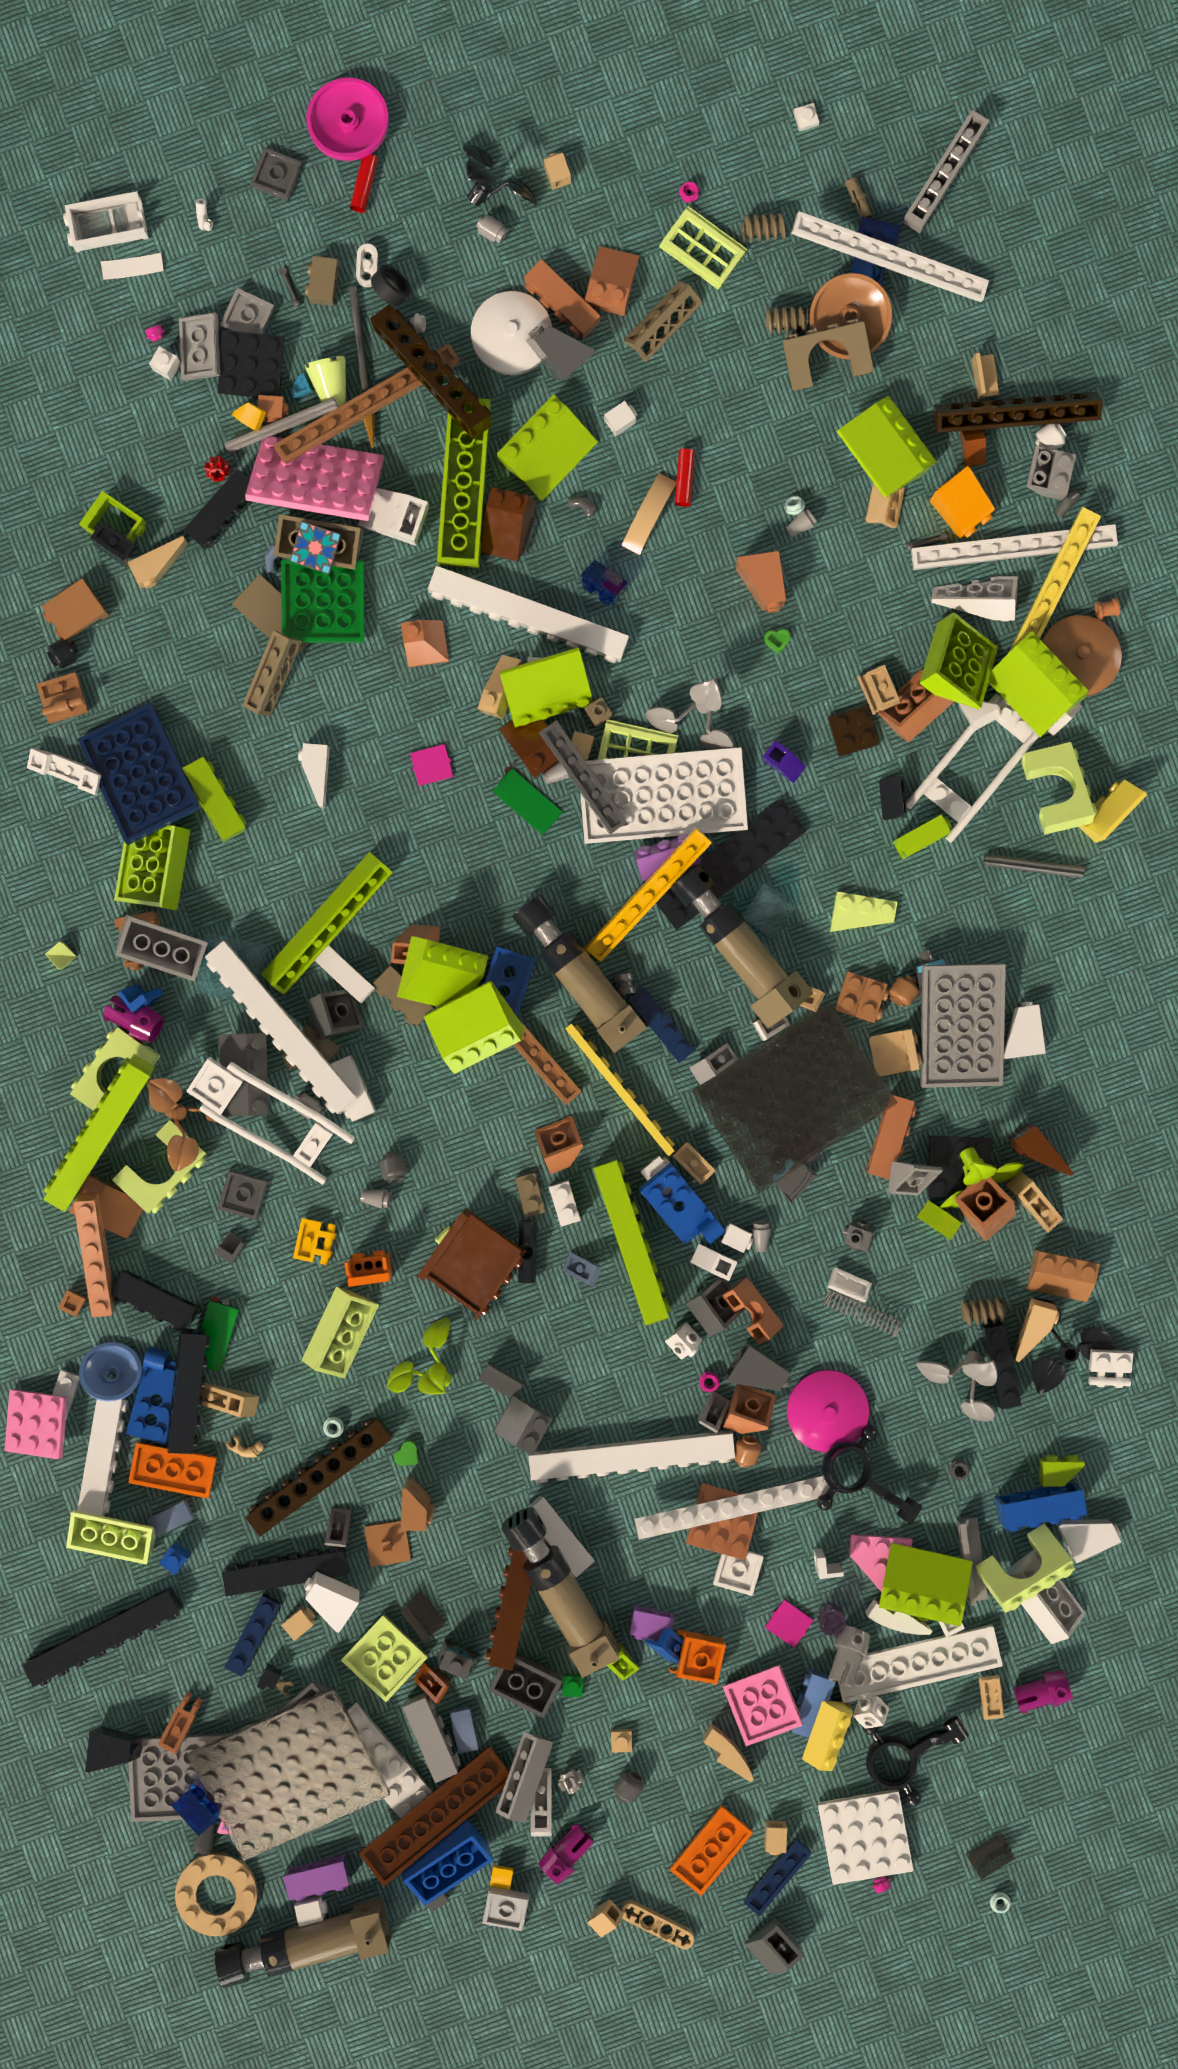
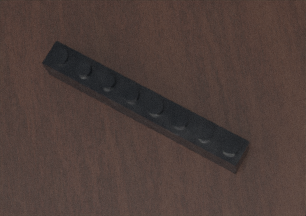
[22,1586,183,1687]

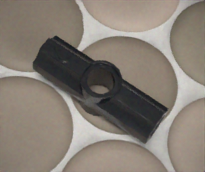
[518,1220,537,1283]

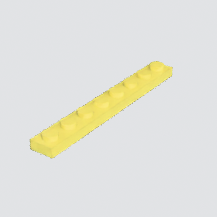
[1009,507,1101,652]
[565,1024,675,1156]

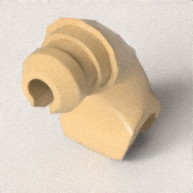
[226,1436,264,1458]

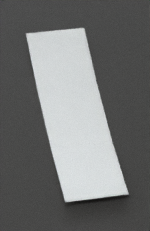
[101,253,164,280]

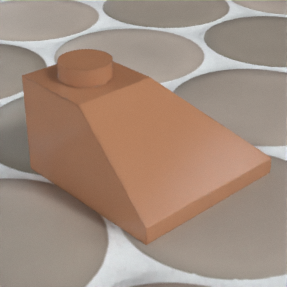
[401,620,449,668]
[534,1116,583,1174]
[723,1384,776,1434]

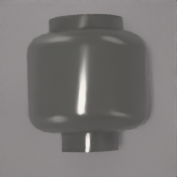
[379,1152,408,1184]
[613,1771,644,1803]

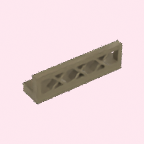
[624,281,702,362]
[242,630,302,716]

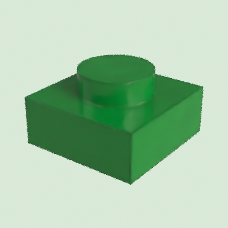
[562,1674,583,1697]

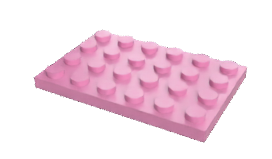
[245,436,384,521]

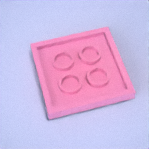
[5,1389,68,1459]
[723,1665,803,1746]

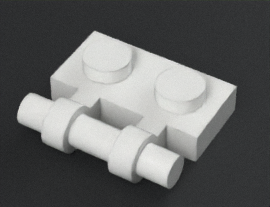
[1088,1349,1133,1388]

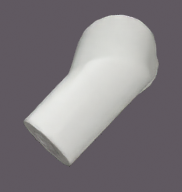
[196,198,213,231]

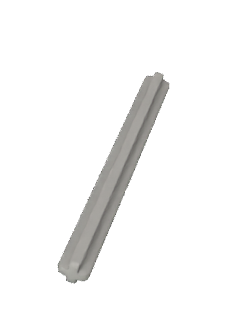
[225,398,338,453]

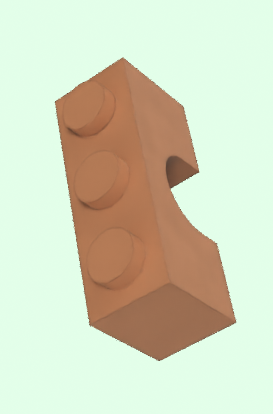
[722,1277,784,1345]

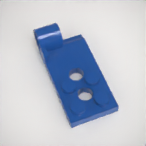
[485,947,536,1017]
[638,1163,726,1245]
[126,1346,176,1445]

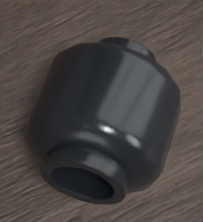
[46,638,79,669]

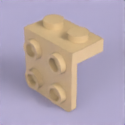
[869,1029,922,1076]

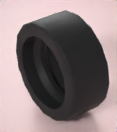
[371,265,411,306]

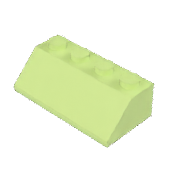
[301,1286,379,1379]
[66,1510,156,1564]

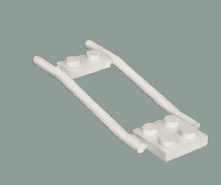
[906,694,1039,843]
[187,1057,355,1185]

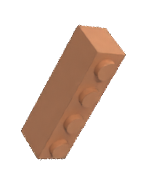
[524,259,600,340]
[865,1094,916,1180]

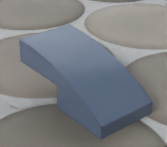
[147,1499,195,1537]
[450,1707,479,1754]

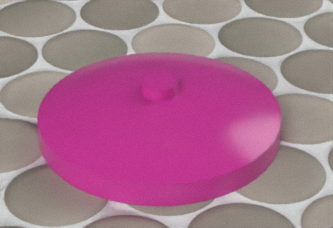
[306,78,389,161]
[787,1370,869,1452]

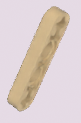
[621,1900,694,1949]

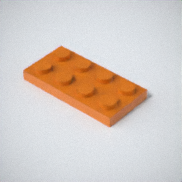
[128,1441,217,1499]
[669,1804,753,1896]

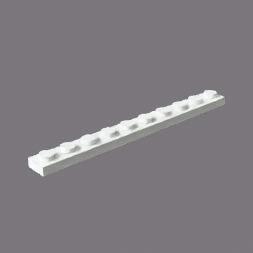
[791,211,989,302]
[911,524,1118,570]
[634,1476,838,1540]

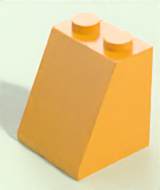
[930,466,995,539]

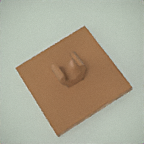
[364,1520,411,1567]

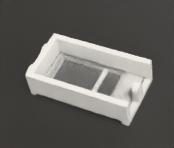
[63,191,149,253]

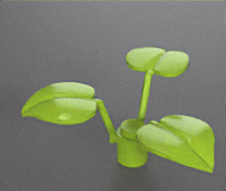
[940,1147,1025,1209]
[387,1317,452,1395]

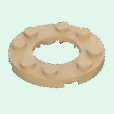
[175,1852,258,1936]

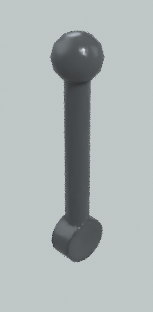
[279,267,301,307]
[906,533,948,551]

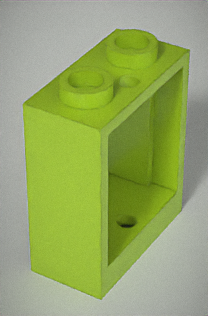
[79,491,146,542]
[893,814,952,860]

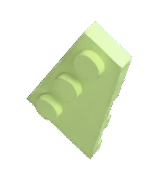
[830,892,898,932]

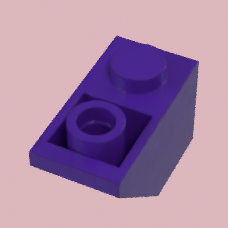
[761,740,806,784]

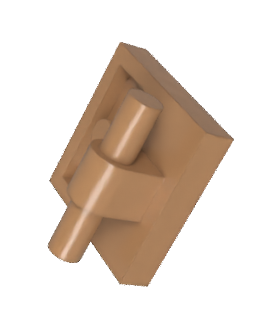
[36,672,89,724]

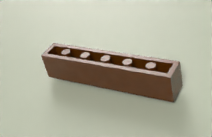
[485,1545,532,1671]

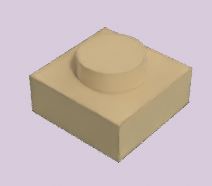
[800,986,825,1012]
[611,1729,632,1753]

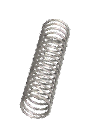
[823,1289,902,1337]

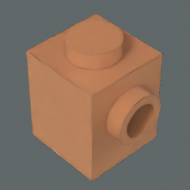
[258,395,289,424]

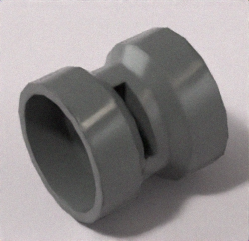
[614,973,637,995]

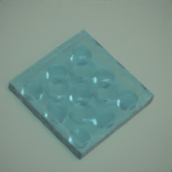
[195,933,268,1001]

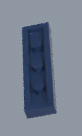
[628,987,695,1063]
[224,1594,281,1677]
[743,1838,812,1916]

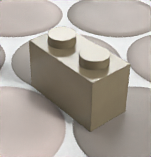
[305,256,339,306]

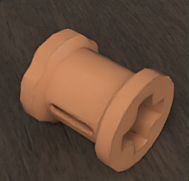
[1095,598,1120,620]

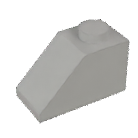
[689,1043,738,1085]

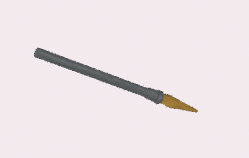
[349,286,376,448]

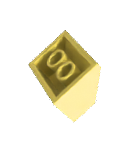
[1079,780,1147,843]
[802,1701,853,1771]

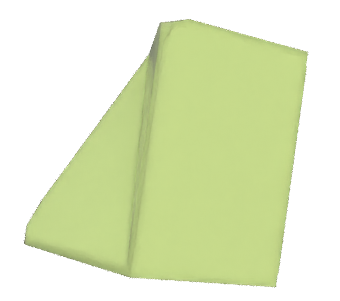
[45,941,77,970]

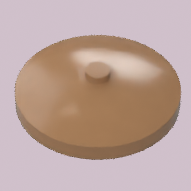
[809,273,892,359]
[1042,615,1122,697]

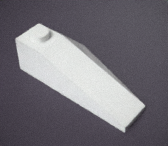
[932,576,1018,621]

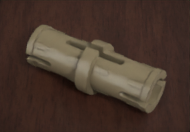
[845,177,873,222]

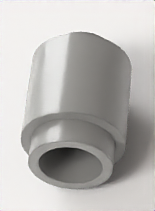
[476,214,508,244]
[293,1092,324,1121]

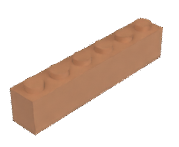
[73,1192,116,1317]

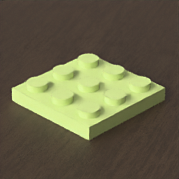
[341,1614,428,1702]

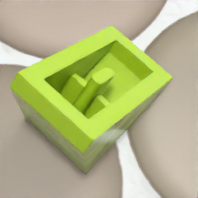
[916,1200,962,1240]
[607,1643,639,1681]

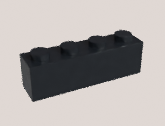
[184,468,252,550]
[111,1270,199,1331]
[980,1322,1022,1410]

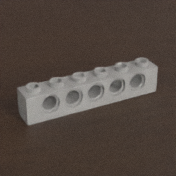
[903,110,990,234]

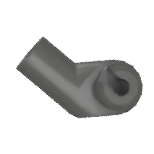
[1055,489,1080,517]
[568,497,596,517]

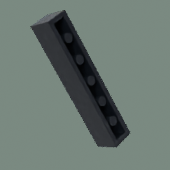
[166,1328,210,1454]
[222,1546,349,1597]

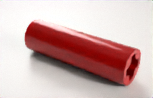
[350,154,378,213]
[675,449,695,507]

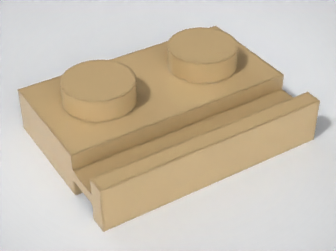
[857,665,901,715]

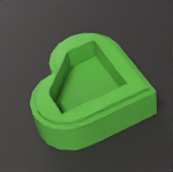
[764,629,791,655]
[394,1440,418,1466]

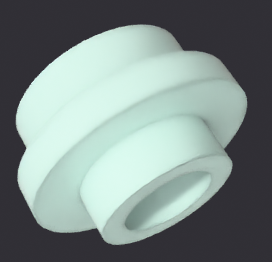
[785,496,805,515]
[323,1417,344,1438]
[990,1892,1011,1913]

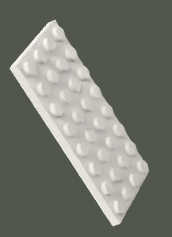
[580,748,748,844]

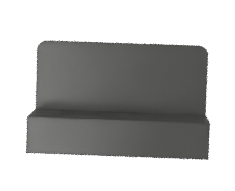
[478,1362,524,1399]

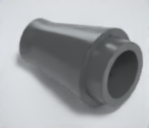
[193,1821,215,1855]

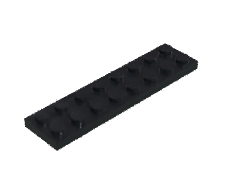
[656,799,806,931]

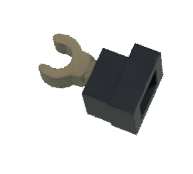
[257,1663,294,1696]

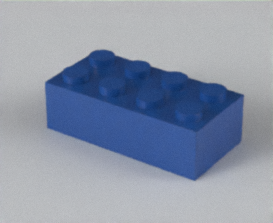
[994,1482,1087,1531]
[401,1819,494,1906]

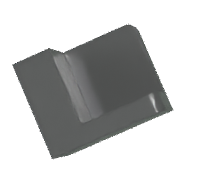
[214,1231,247,1264]

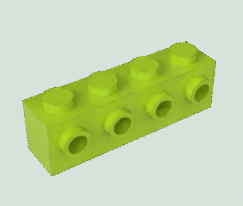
[182,757,247,843]

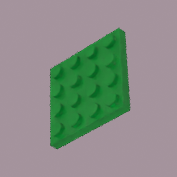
[281,560,364,643]

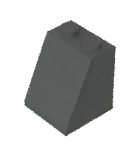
[526,325,596,380]
[724,1341,791,1391]

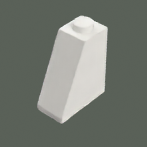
[1004,1001,1046,1059]
[1056,1519,1121,1563]
[304,1571,359,1633]

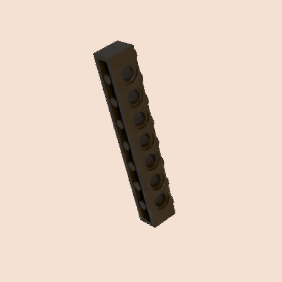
[370,304,492,440]
[933,392,1102,433]
[245,1417,393,1537]

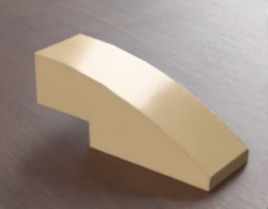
[703,1723,753,1783]

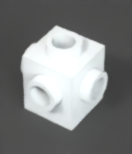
[665,1322,703,1359]
[853,1696,890,1728]

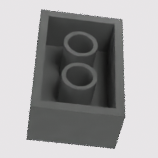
[489,1652,563,1718]

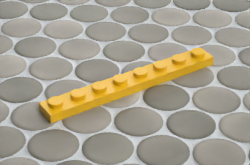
[585,828,712,962]

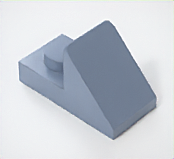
[562,1252,602,1287]

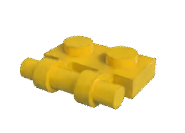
[293,1218,336,1265]

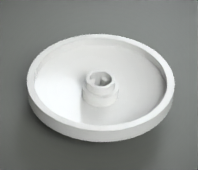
[471,291,552,375]

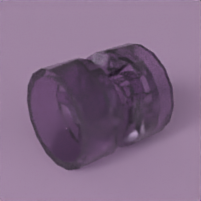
[816,1603,846,1637]

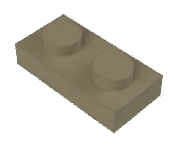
[515,1173,545,1218]

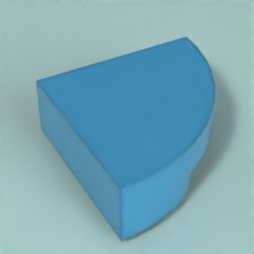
[292,372,313,401]

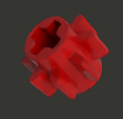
[204,456,230,482]

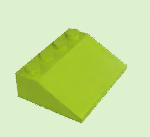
[497,394,598,502]
[837,396,937,498]
[920,612,998,709]
[988,632,1088,738]
[499,647,593,727]
[114,825,191,911]
[397,936,488,1007]
[424,981,525,1074]
[879,1542,973,1627]

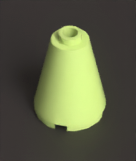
[305,356,346,407]

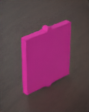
[410,744,453,786]
[765,1599,813,1648]

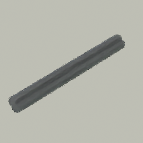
[983,854,1085,878]

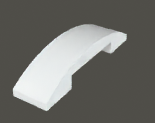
[27,748,101,795]

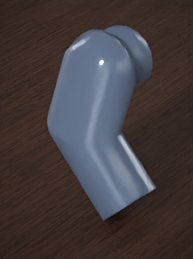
[265,544,277,573]

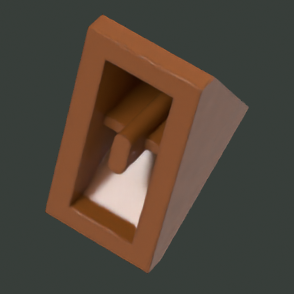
[959,429,986,467]
[413,1663,451,1704]

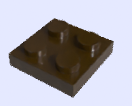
[827,706,879,757]

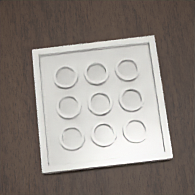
[817,1789,913,1885]

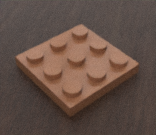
[685,1483,758,1561]

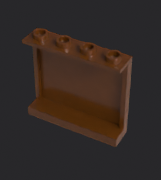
[417,1208,526,1320]

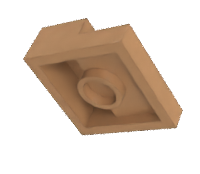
[834,971,889,1023]

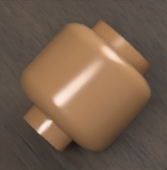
[889,976,919,1007]
[733,1435,761,1468]

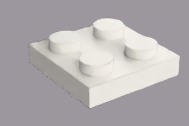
[713,1551,764,1596]

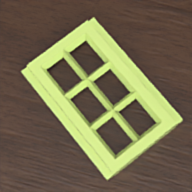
[659,206,747,290]
[598,720,678,760]

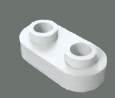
[356,244,378,287]

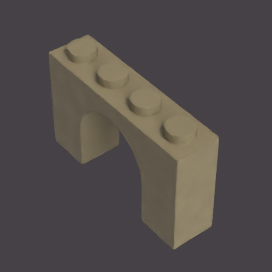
[783,319,874,392]

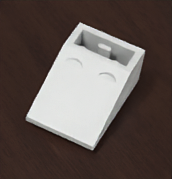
[358,488,429,546]

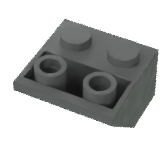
[744,1916,804,1975]

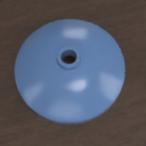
[79,1342,142,1402]

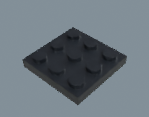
[218,330,284,398]
[927,1135,992,1198]

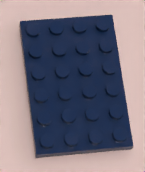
[78,702,202,845]

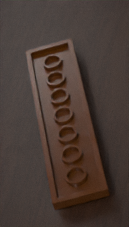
[359,1745,509,1887]

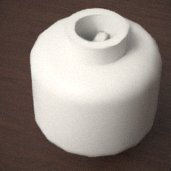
[1035,423,1067,450]

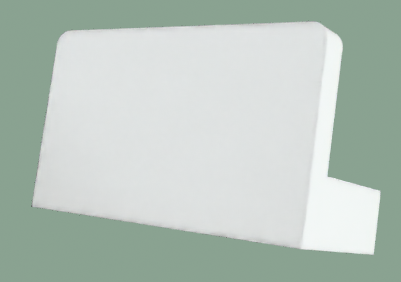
[813,1548,844,1579]

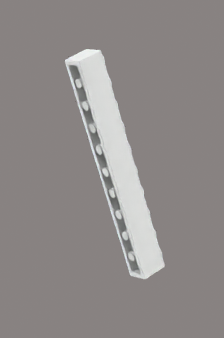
[428,566,629,663]
[205,941,359,1114]
[529,1430,735,1483]

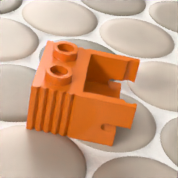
[344,1250,393,1287]
[668,1629,726,1685]

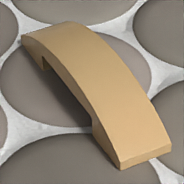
[622,473,676,555]

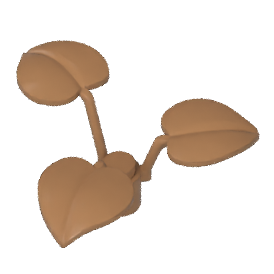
[147,1078,216,1171]

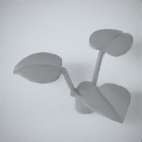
[645,678,734,750]
[916,1351,997,1422]

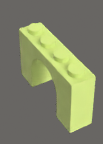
[1021,742,1097,835]
[70,1027,161,1111]
[112,1120,207,1215]
[975,1524,1075,1613]

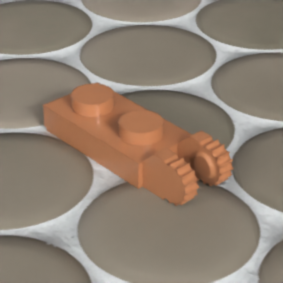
[158,1692,203,1754]

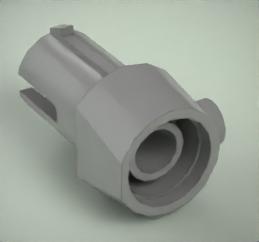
[828,1625,871,1688]

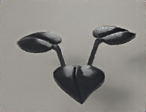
[463,143,537,206]
[1031,1298,1118,1394]

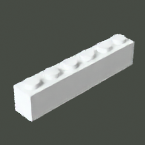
[77,1397,128,1516]

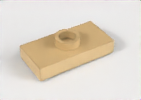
[979,1675,1005,1720]

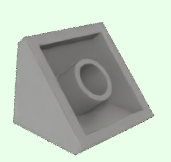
[888,1161,943,1195]

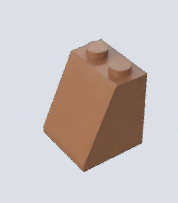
[735,551,786,613]
[954,1177,1016,1242]

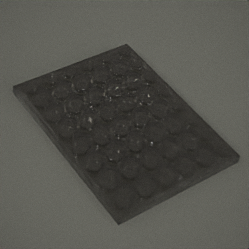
[692,1002,898,1193]
[187,1686,390,1861]

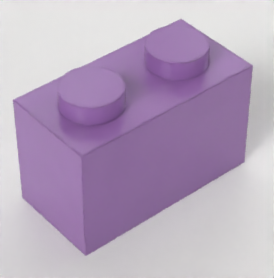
[629,1605,675,1642]

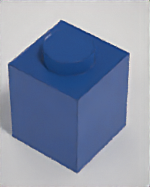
[159,1542,191,1575]

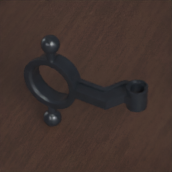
[817,1425,923,1525]
[862,1716,969,1807]

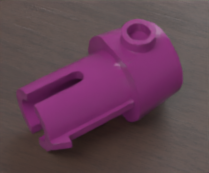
[103,995,164,1043]
[1013,1670,1073,1714]
[538,1824,595,1885]

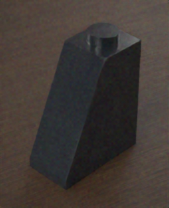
[85,1726,143,1773]

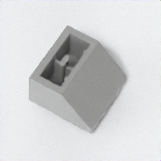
[1026,446,1076,500]

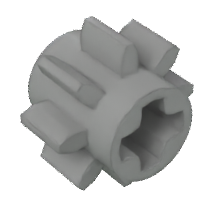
[558,1767,583,1794]

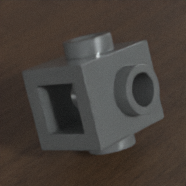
[843,1219,877,1252]

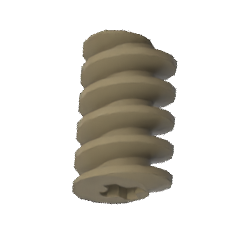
[742,213,785,242]
[766,307,808,334]
[961,1298,1005,1326]

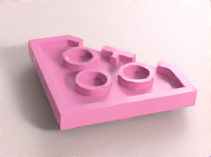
[849,1534,912,1592]

